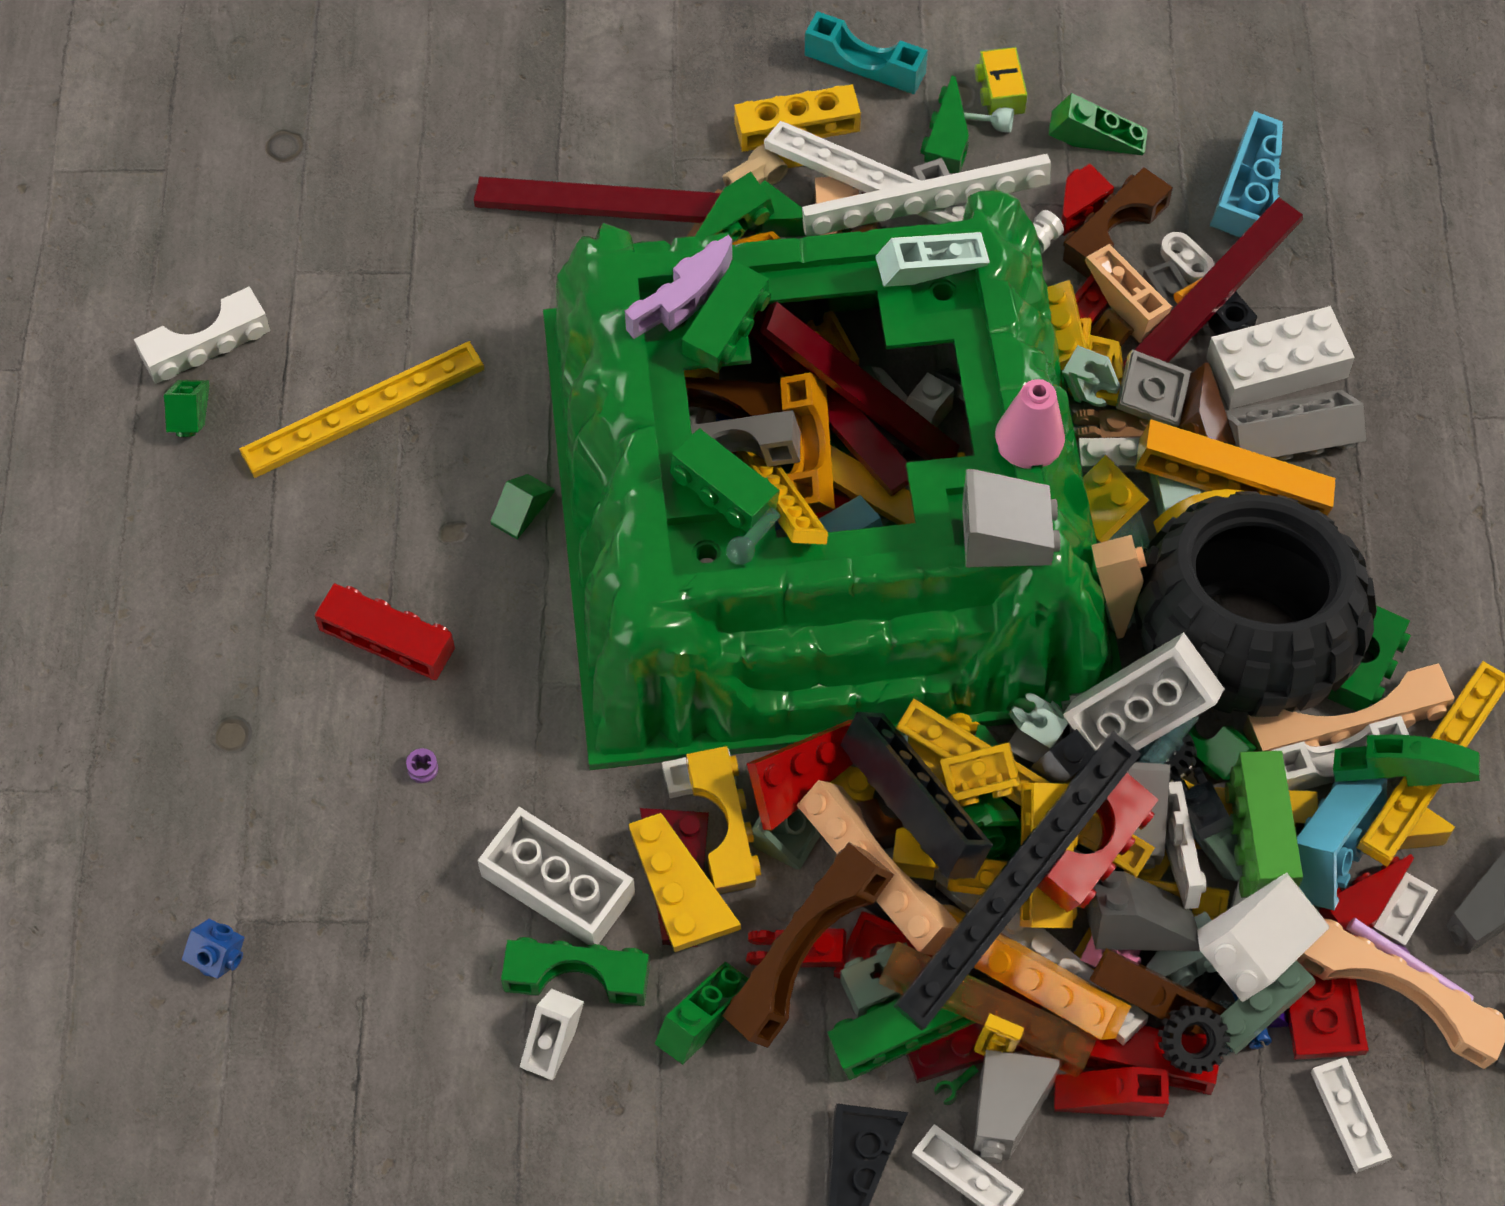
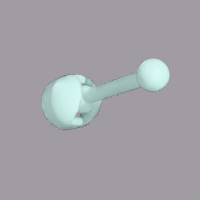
[964,107,1014,133]

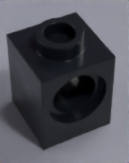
[1208,292,1257,335]

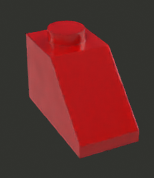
[1061,164,1114,236]

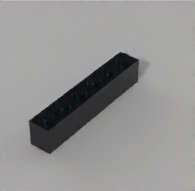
[840,712,993,880]

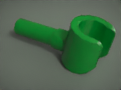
[934,1065,978,1105]

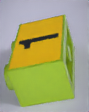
[975,47,1027,115]

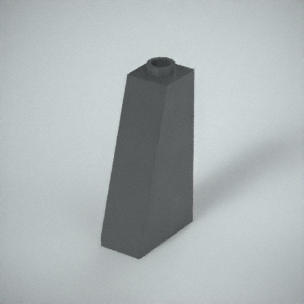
[1446,850,1505,954]

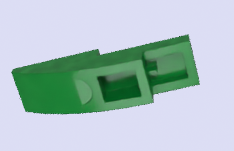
[1333,734,1480,787]

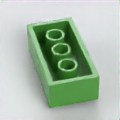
[1225,751,1303,898]

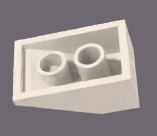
[1197,872,1329,1002]

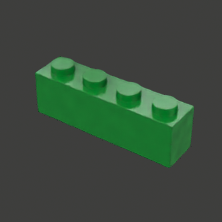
[827,981,980,1080]

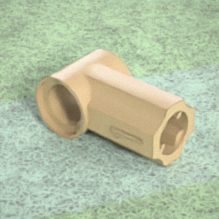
[723,144,788,187]

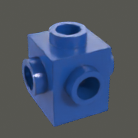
[182,918,245,979]

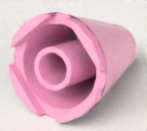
[995,379,1065,469]

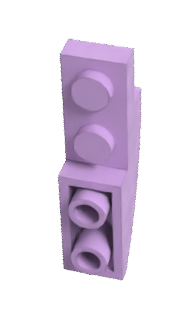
[625,235,732,339]

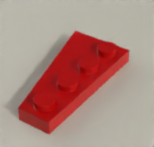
[747,720,853,831]

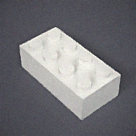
[1206,306,1355,409]
[1063,632,1224,751]
[477,807,635,945]

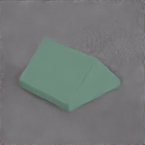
[753,809,821,870]

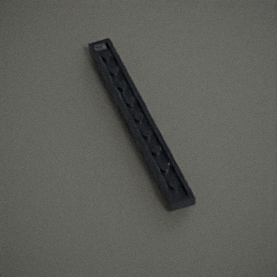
[893,731,1141,1030]

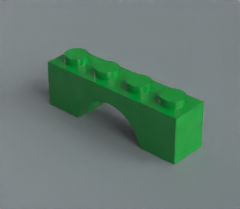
[501,937,650,1006]

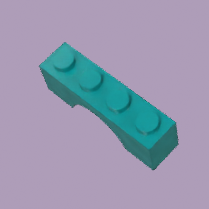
[805,11,928,95]

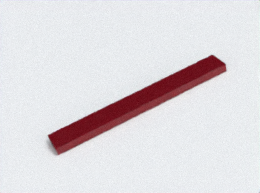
[473,176,720,223]
[1123,197,1303,369]
[759,302,960,461]
[748,307,909,496]

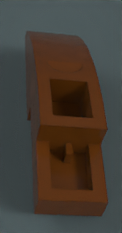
[1089,948,1227,1035]

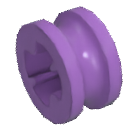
[406,748,438,783]

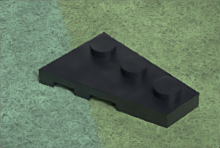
[827,1103,908,1206]

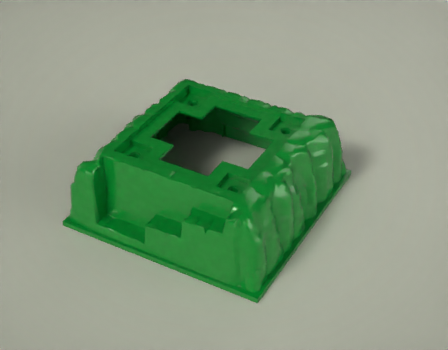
[543,190,1122,770]

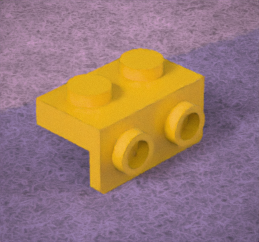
[940,742,1020,806]

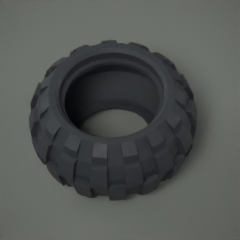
[1134,491,1377,717]

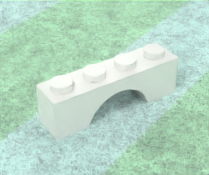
[134,286,270,384]
[1271,716,1409,791]

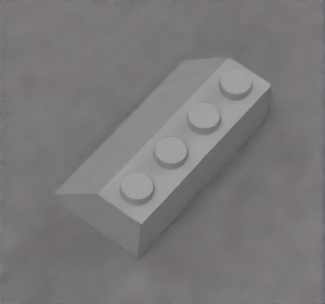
[1225,390,1366,460]

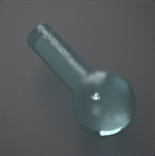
[726,507,781,565]

